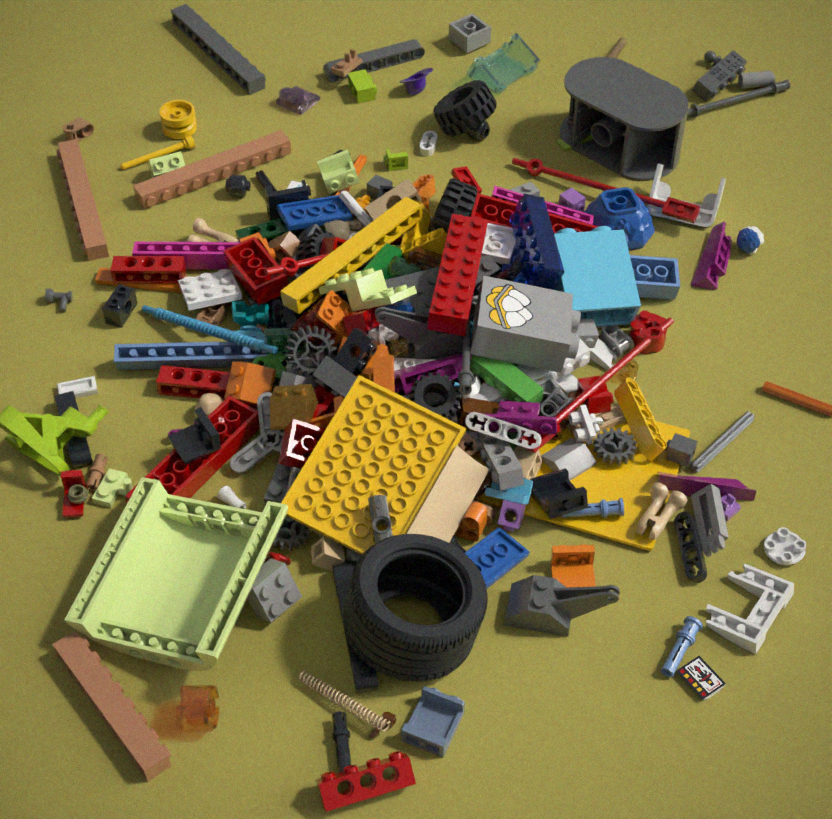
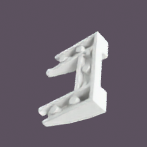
[555,338,617,396]
[706,564,794,654]

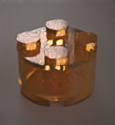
[176,685,219,731]

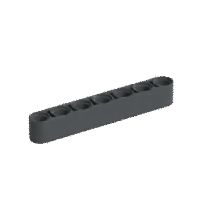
[323,39,425,82]

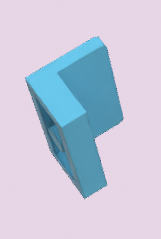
[485,478,533,504]

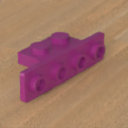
[477,401,557,435]

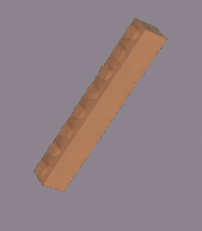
[52,630,171,782]

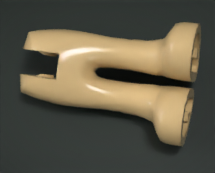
[187,218,239,242]
[636,482,687,540]

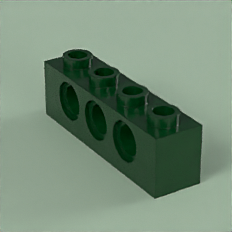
[235,218,306,245]

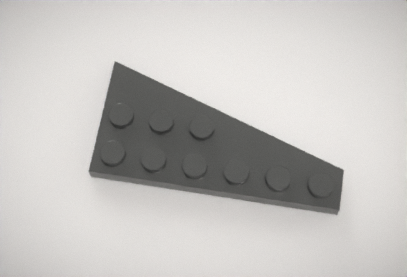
[385,255,500,314]

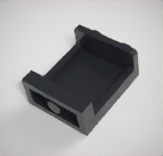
[264,180,311,221]
[530,468,588,519]

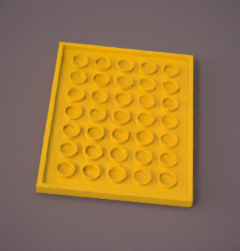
[281,375,466,555]

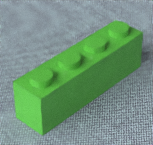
[470,355,544,403]

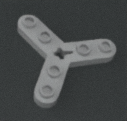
[230,392,284,474]

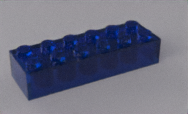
[510,193,565,290]

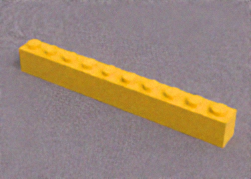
[281,197,423,314]

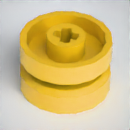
[159,100,197,139]

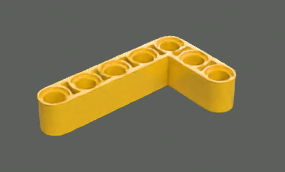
[400,201,447,264]

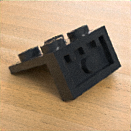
[168,407,221,464]

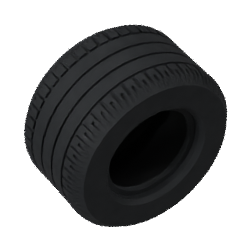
[343,534,488,682]

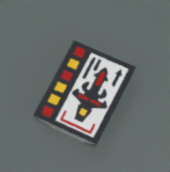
[676,656,726,700]

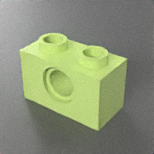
[147,151,185,178]

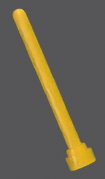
[120,135,195,170]

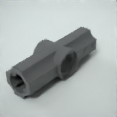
[368,495,393,543]

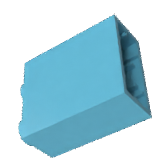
[546,226,641,326]

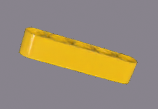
[614,378,667,461]

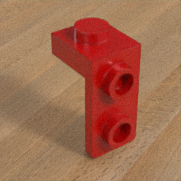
[61,470,86,518]

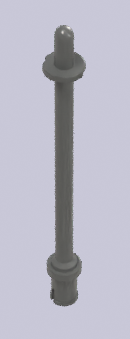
[687,80,790,117]
[458,302,475,395]

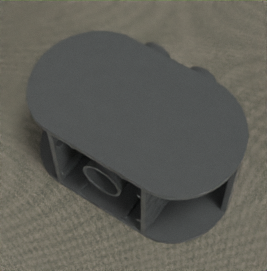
[560,57,689,181]

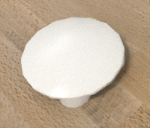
[764,527,806,565]

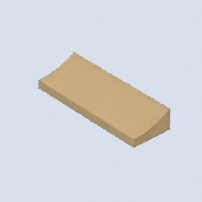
[407,446,490,543]

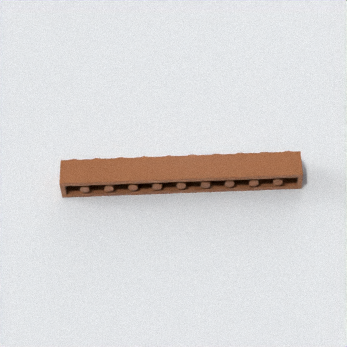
[133,130,291,209]
[56,139,109,261]

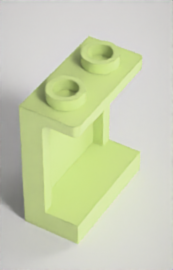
[317,150,360,194]

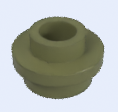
[68,484,88,504]

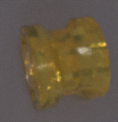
[389,337,408,358]
[618,360,639,382]

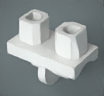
[369,324,399,345]
[568,405,603,445]

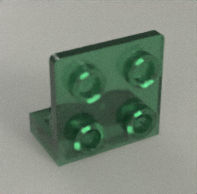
[264,327,305,354]

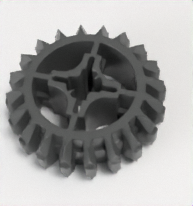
[285,326,337,378]

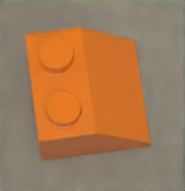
[224,361,276,406]

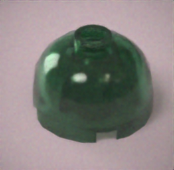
[387,256,422,279]

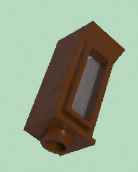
[407,246,442,271]

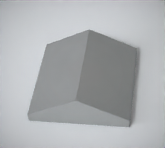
[541,438,597,480]

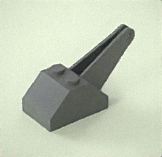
[375,307,471,359]
[504,575,620,636]

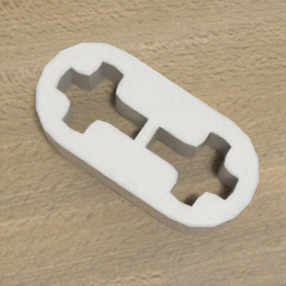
[420,131,437,156]

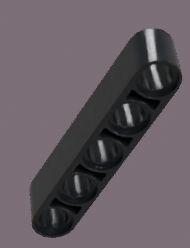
[54,391,93,468]

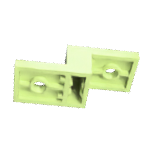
[318,268,417,311]

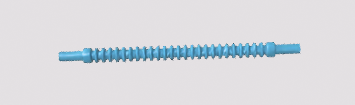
[142,305,278,354]

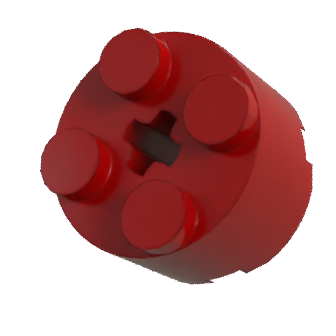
[629,310,668,354]

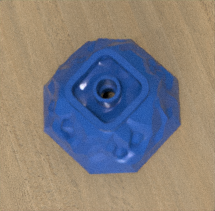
[584,187,655,250]

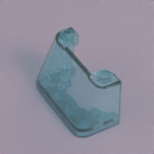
[466,33,540,93]

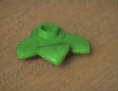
[252,352,287,379]

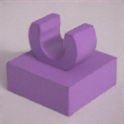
[721,494,741,521]

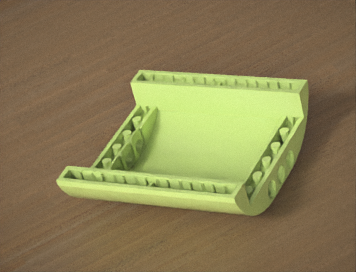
[64,477,288,671]

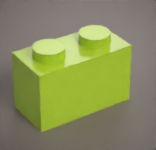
[348,69,377,104]

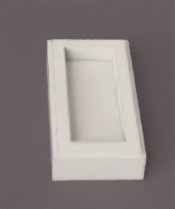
[57,376,98,398]

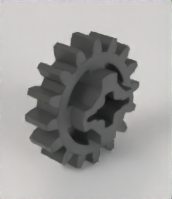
[593,427,637,466]
[273,516,310,551]

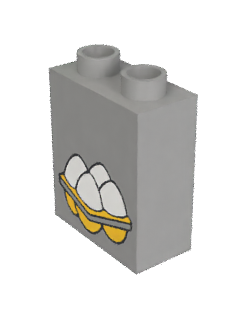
[470,276,581,373]

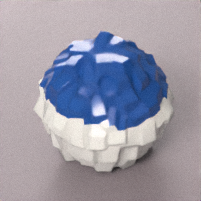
[737,226,764,254]

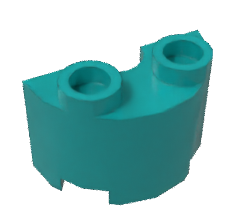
[232,301,269,327]

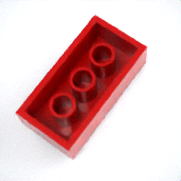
[223,237,289,306]
[278,419,326,469]

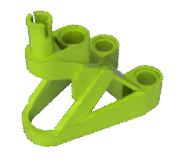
[0,404,109,477]

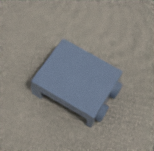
[401,686,465,758]

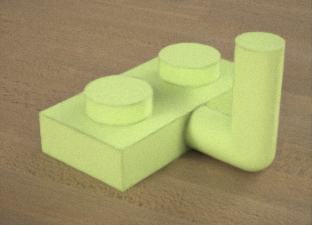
[92,468,133,508]

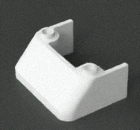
[647,164,726,227]

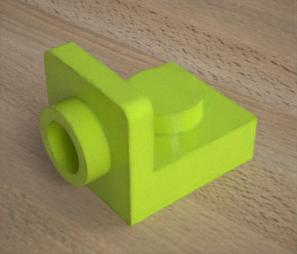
[383,149,408,171]

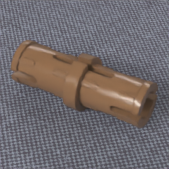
[85,453,108,492]

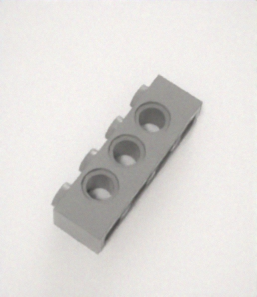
[475,431,524,490]

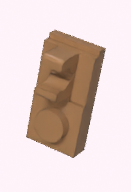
[331,49,363,77]

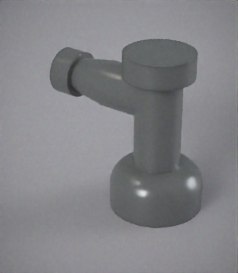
[45,288,73,313]

